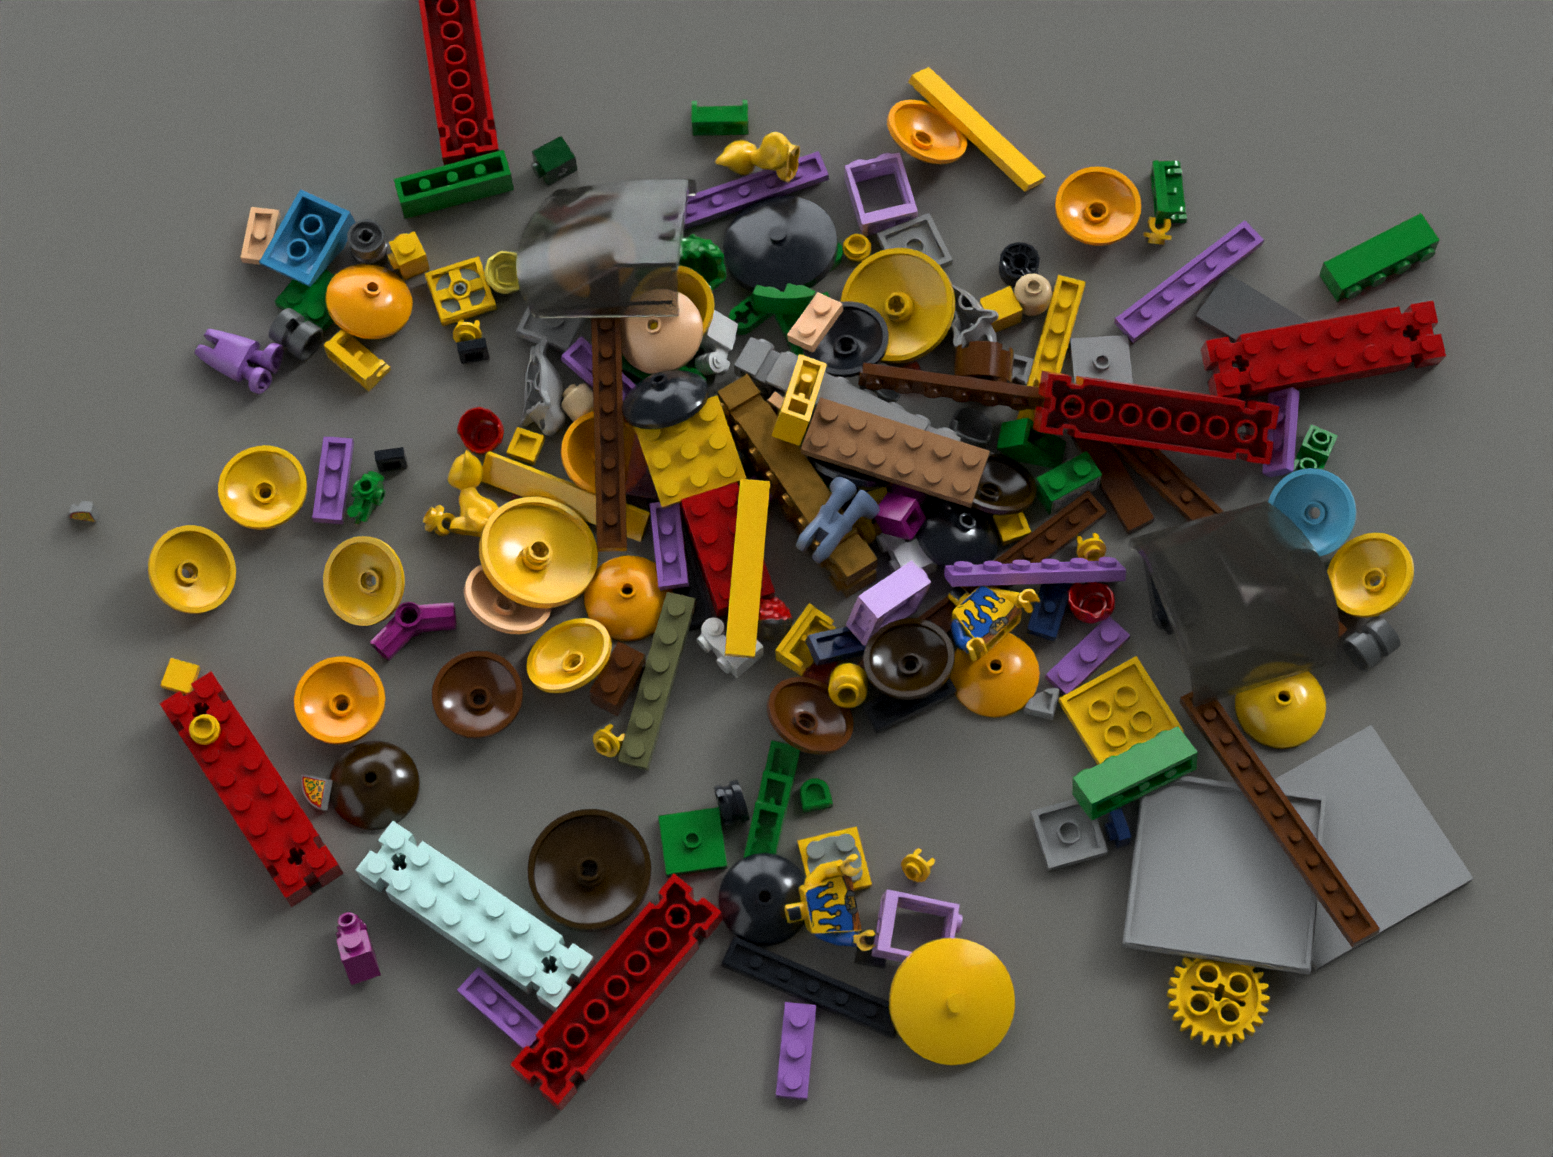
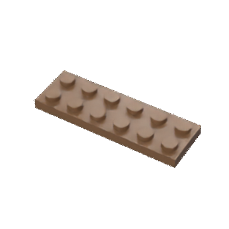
[801,397,990,508]

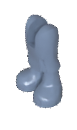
[795,476,880,563]

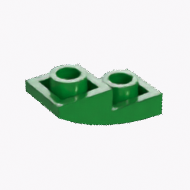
[753,283,815,314]
[1288,424,1338,475]

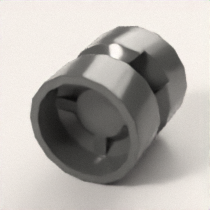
[347,219,389,267]
[269,308,324,361]
[1342,616,1401,672]

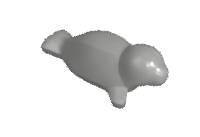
[949,285,999,349]
[520,337,566,436]

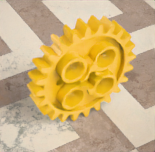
[1167,957,1270,1048]

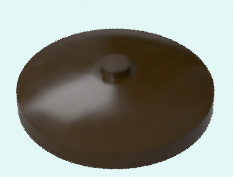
[527,809,652,932]

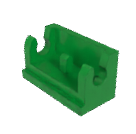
[691,100,749,136]
[1150,160,1187,224]

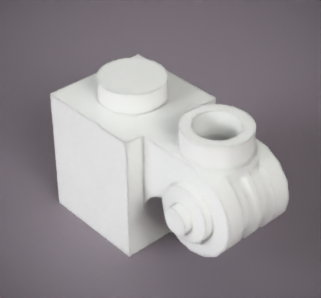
[695,310,738,376]
[876,533,937,575]
[696,617,764,678]

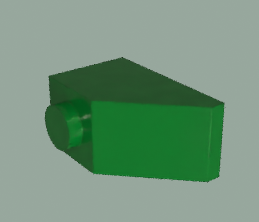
[997,418,1066,469]

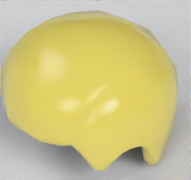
[484,251,528,294]

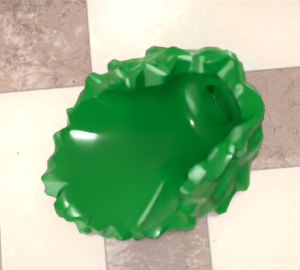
[635,234,727,291]

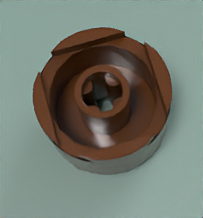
[954,341,1014,383]

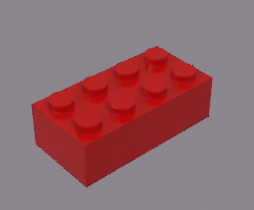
[680,482,775,618]

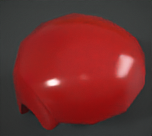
[457,407,504,455]
[1068,582,1115,623]

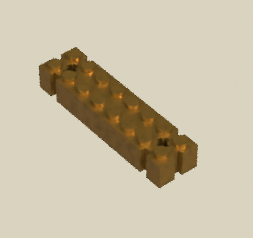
[717,374,878,598]

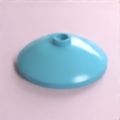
[1267,468,1356,558]

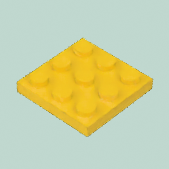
[634,395,747,509]
[1058,656,1184,765]

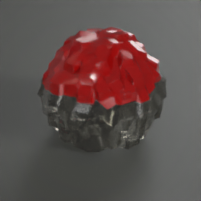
[757,597,794,642]

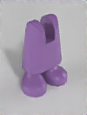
[194,328,284,394]

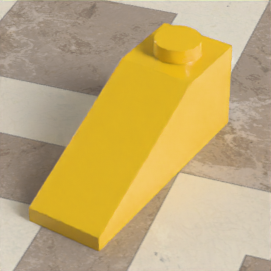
[771,354,827,446]

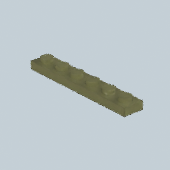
[618,592,697,771]

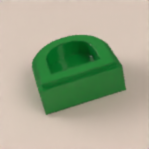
[800,778,833,813]

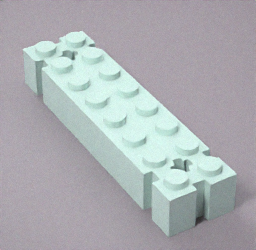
[356,821,596,1012]

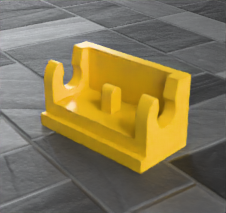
[324,329,391,391]
[775,603,837,677]

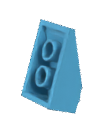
[259,189,355,287]

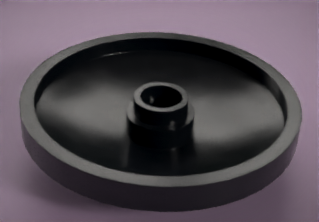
[723,196,838,293]

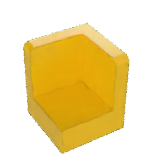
[979,286,1023,333]

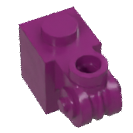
[874,483,926,540]
[336,912,381,985]

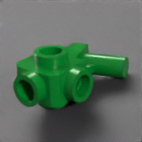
[347,471,386,525]

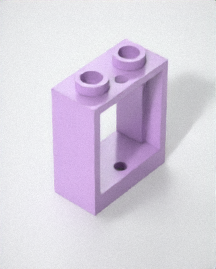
[844,152,918,237]
[846,560,931,646]
[872,889,962,962]

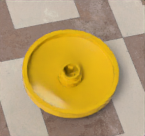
[841,248,955,364]
[479,497,598,609]
[889,938,1015,1065]

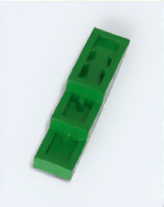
[743,740,801,858]

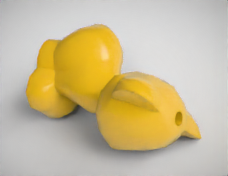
[715,132,800,183]
[447,450,499,537]

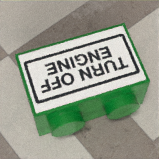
[1035,451,1102,515]

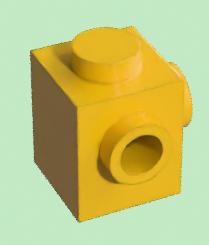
[387,231,430,280]

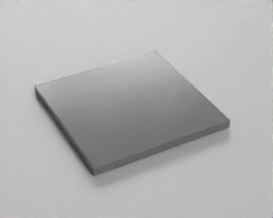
[1274,725,1473,971]
[1122,776,1328,975]

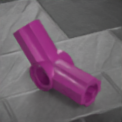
[370,602,457,661]

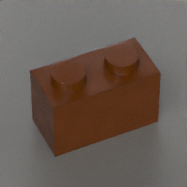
[589,641,646,717]

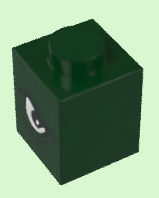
[531,136,577,186]

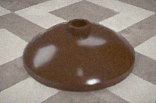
[432,651,523,739]
[767,677,854,755]

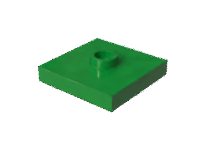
[658,807,727,877]

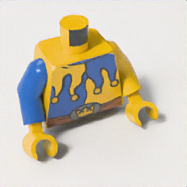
[948,586,1040,661]
[785,854,876,951]

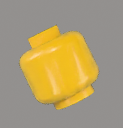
[828,663,868,708]

